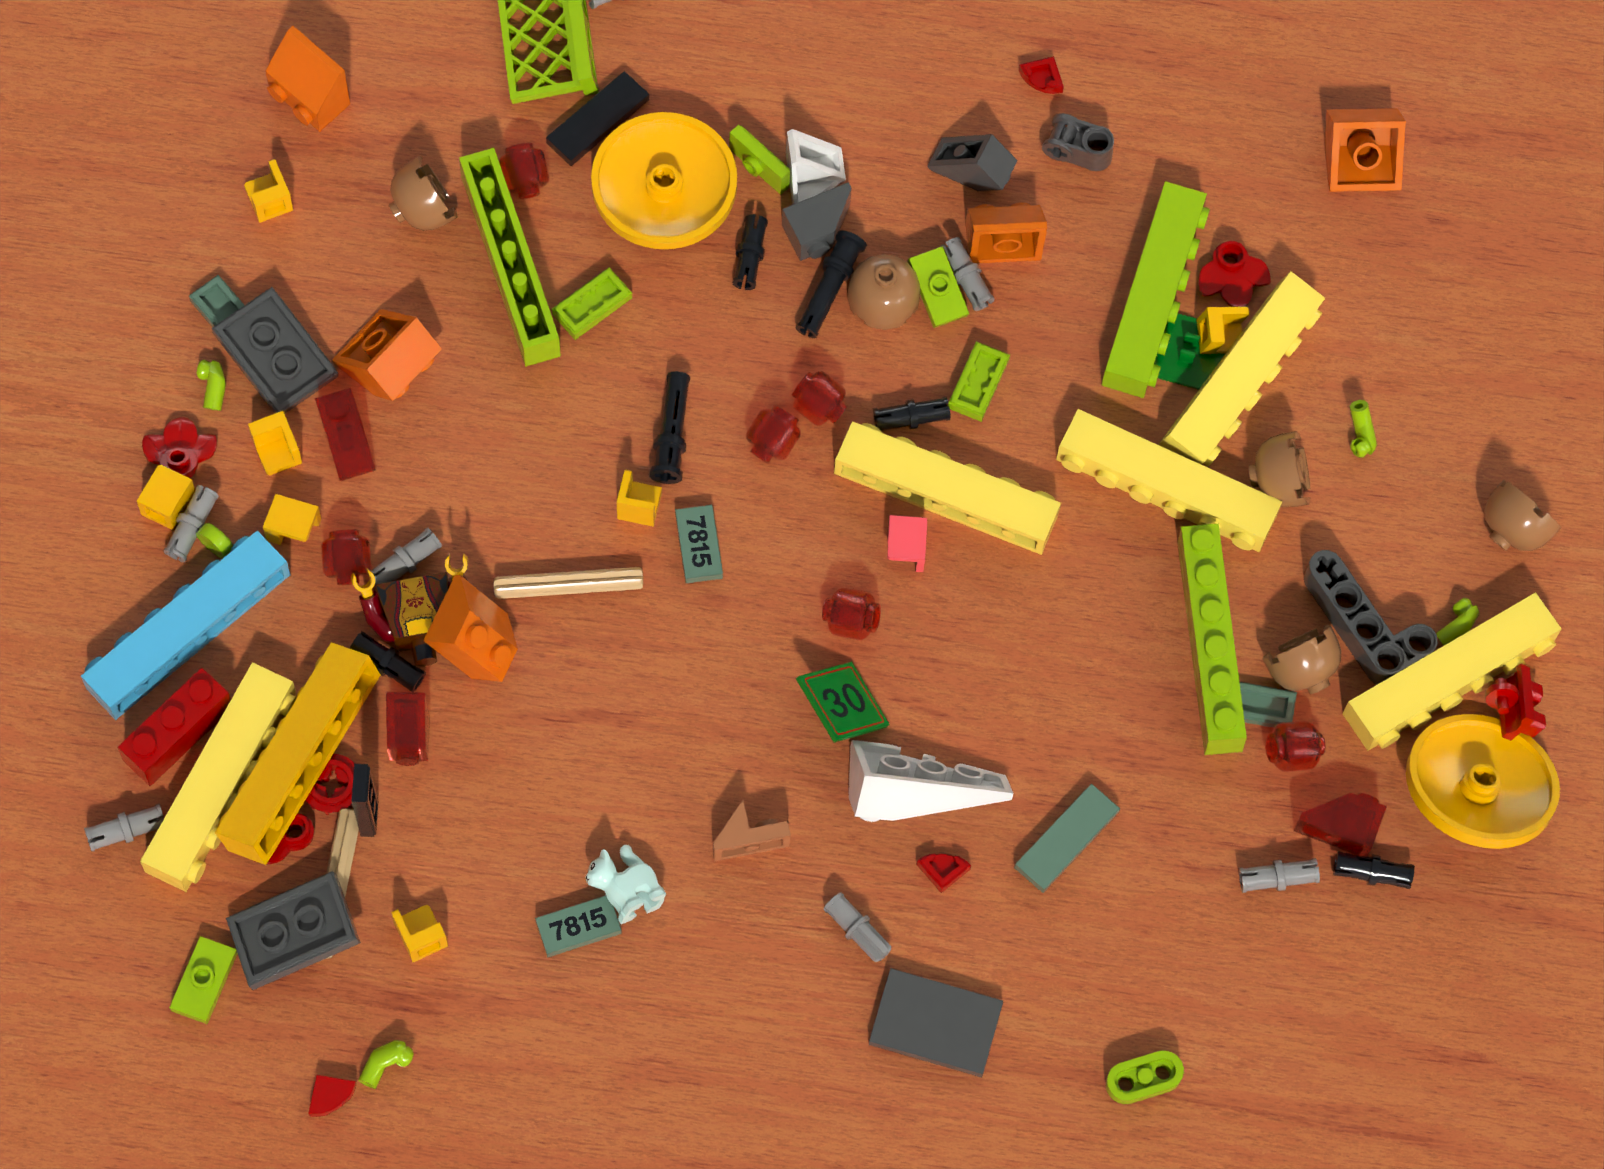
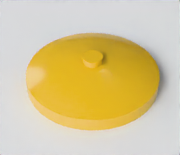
[591,112,737,249]
[1406,714,1560,849]

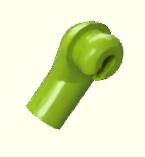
[197,360,226,411]
[1350,400,1377,458]
[1436,598,1479,646]
[358,1040,414,1089]

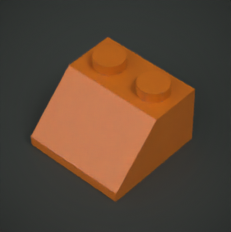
[265,26,350,132]
[1325,108,1406,192]
[965,203,1047,263]
[332,309,442,401]
[423,575,518,682]

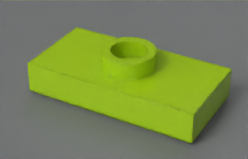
[729,124,790,195]
[907,246,969,328]
[552,267,632,340]
[948,341,1010,422]
[169,936,238,1024]

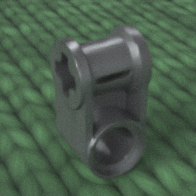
[1042,113,1114,171]

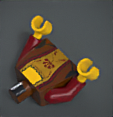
[351,554,469,666]

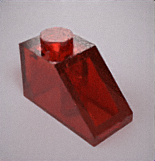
[315,388,376,481]
[386,692,430,766]
[1294,793,1387,857]

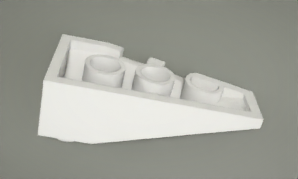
[849,740,1014,822]

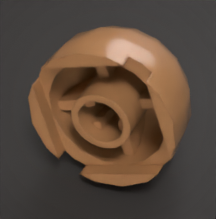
[389,156,458,231]
[847,254,921,330]
[1249,431,1310,507]
[1484,480,1561,551]
[1262,625,1341,695]

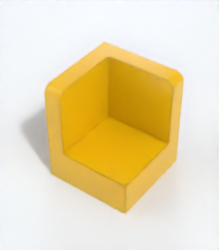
[244,159,293,223]
[1196,307,1249,354]
[248,411,302,476]
[137,465,195,531]
[616,469,662,527]
[263,494,321,545]
[391,905,448,963]

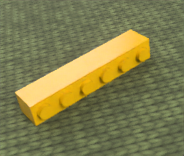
[215,642,381,865]

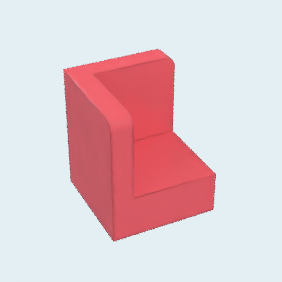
[887,515,927,572]

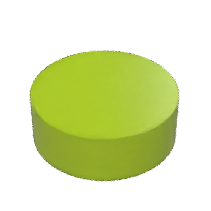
[196,523,233,559]

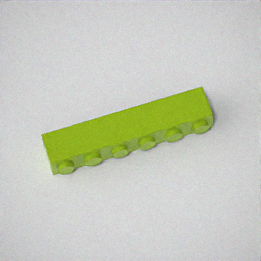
[459,148,561,367]
[1101,181,1210,398]
[1178,523,1247,755]

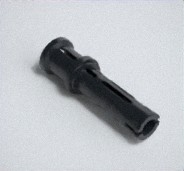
[795,230,867,338]
[649,371,690,484]

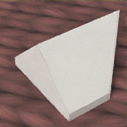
[786,129,846,205]

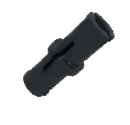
[732,214,768,290]
[873,397,951,431]
[350,631,426,692]
[1333,851,1415,889]

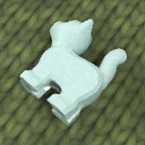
[585,845,666,924]

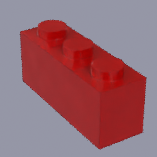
[117,668,231,786]

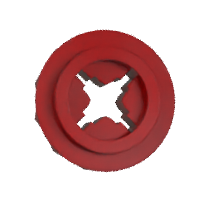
[306,754,355,815]

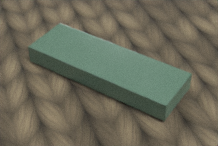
[1014,784,1120,893]

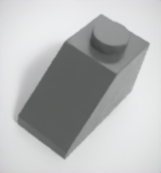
[927,134,1018,191]
[782,182,852,261]

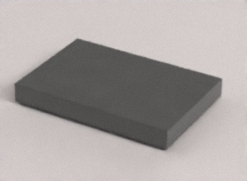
[212,287,338,414]
[226,871,361,990]
[869,968,1003,1078]

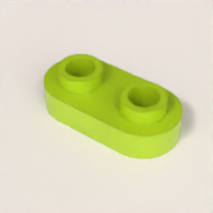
[1106,1050,1184,1104]

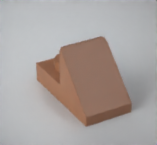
[713,801,791,862]

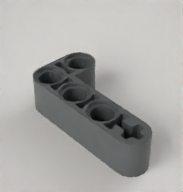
[1304,550,1437,685]

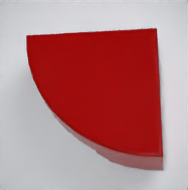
[1019,56,1064,94]
[916,853,971,893]
[308,1075,357,1117]

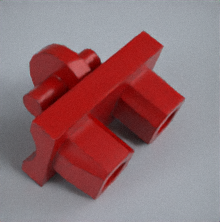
[1485,664,1546,741]

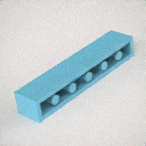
[81,530,291,720]

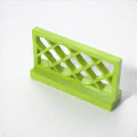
[498,0,599,104]

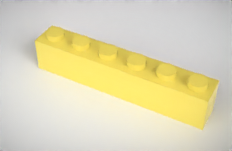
[1158,271,1325,467]
[1056,409,1283,552]
[834,421,1061,555]
[1343,592,1561,751]
[140,662,297,892]

